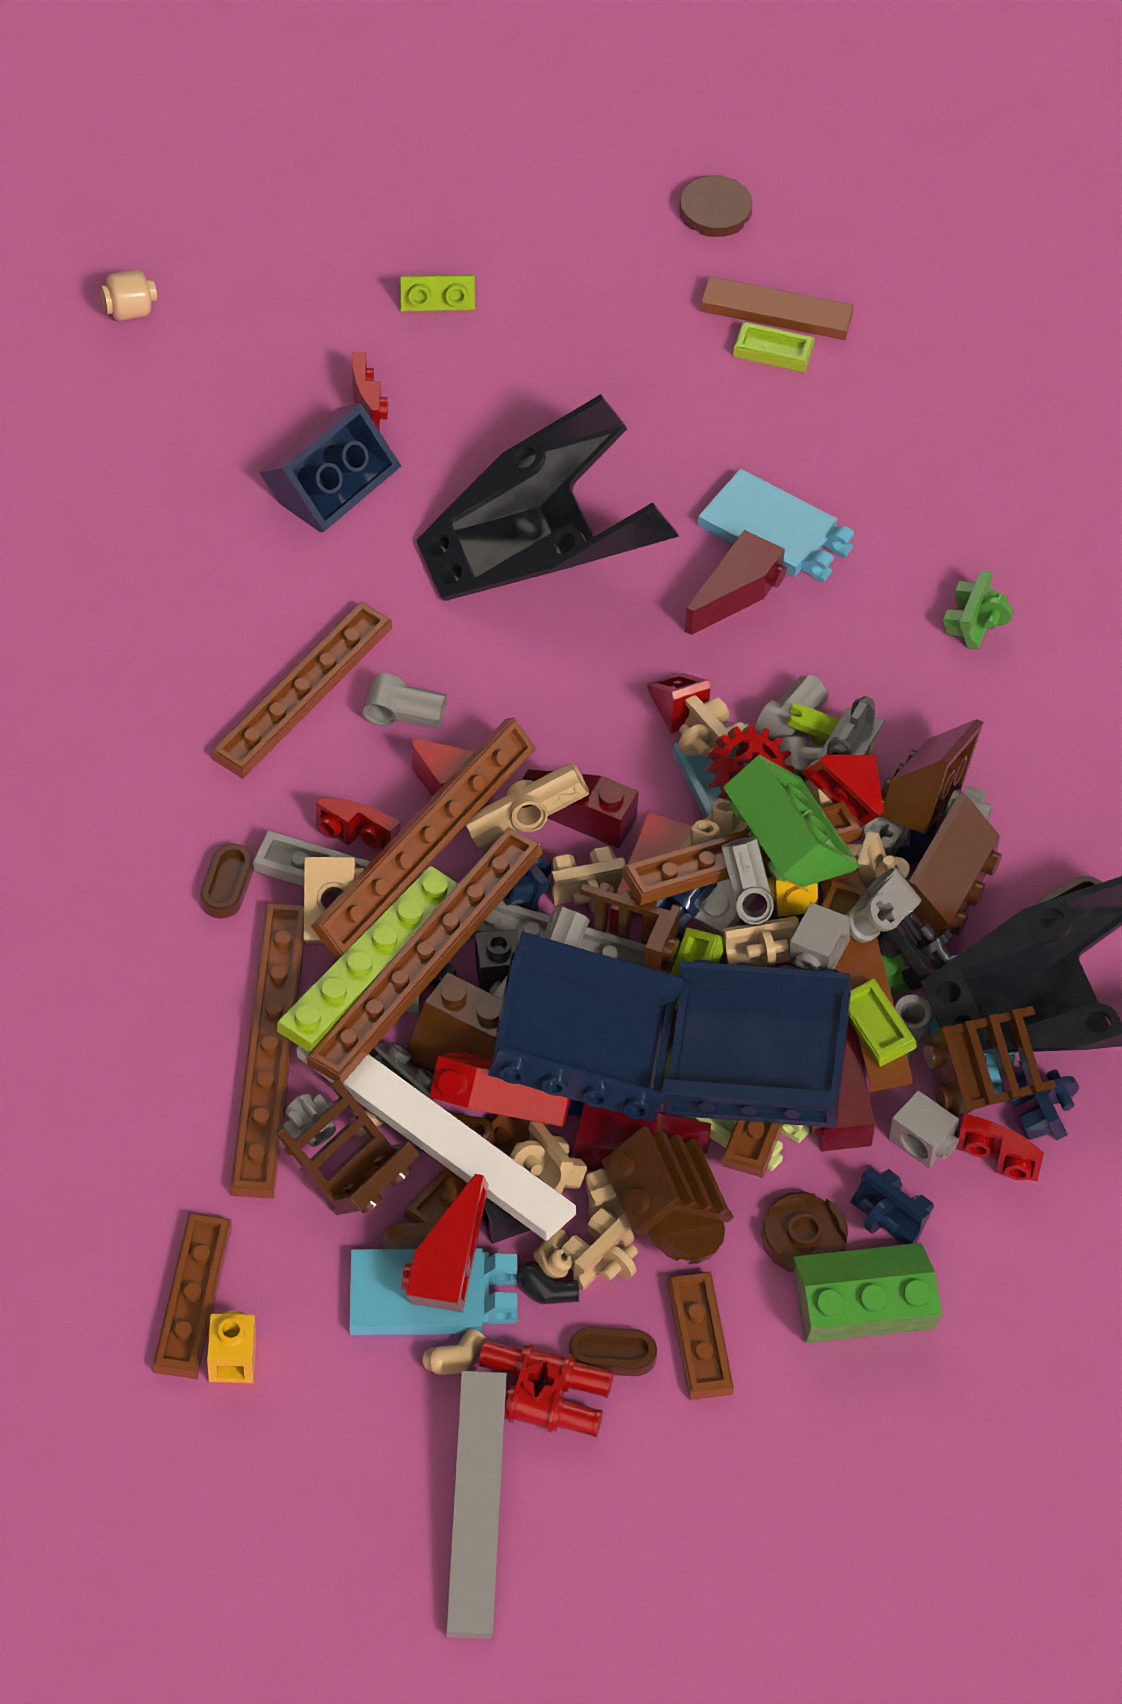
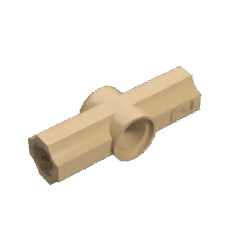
[466,762,590,850]

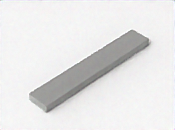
[447,1371,507,1639]

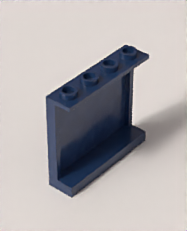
[488,931,684,1122]
[662,959,851,1128]

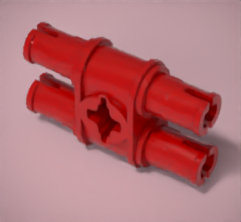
[479,1339,614,1437]

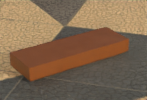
[667,1271,734,1400]

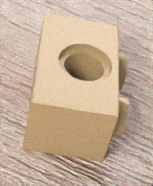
[304,857,364,944]

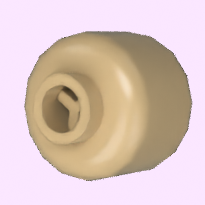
[100,269,157,321]

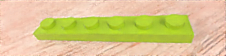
[277,866,459,1053]

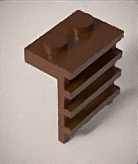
[580,882,681,974]
[923,1006,1057,1117]
[276,1079,420,1215]
[601,1127,734,1235]

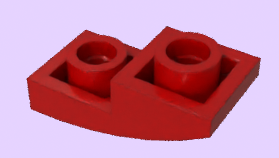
[352,352,388,431]
[316,797,401,850]
[956,1114,1044,1181]

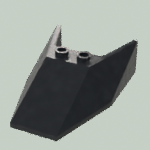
[416,394,679,601]
[921,876,1122,1054]

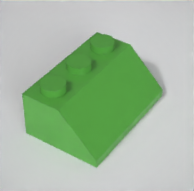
[723,755,860,887]
[792,1243,942,1343]

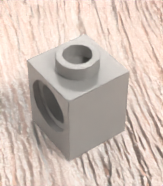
[790,902,850,971]
[889,1090,959,1169]

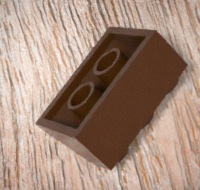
[880,719,984,834]
[908,793,1002,947]
[406,973,503,1074]

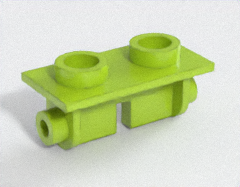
[400,274,475,311]

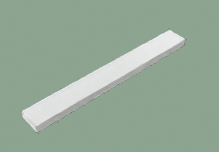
[296,1046,576,1241]

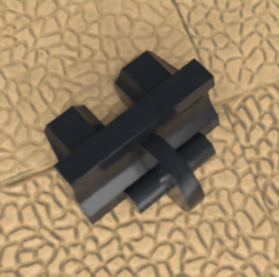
[878,911,952,991]

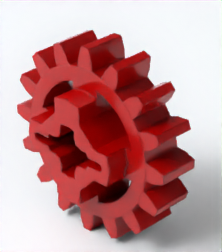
[705,724,795,799]

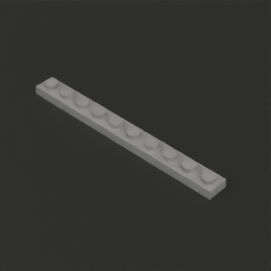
[253,830,646,966]

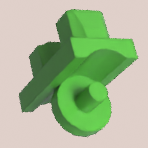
[943,571,1013,649]

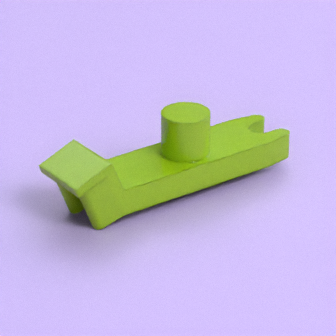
[786,703,873,755]

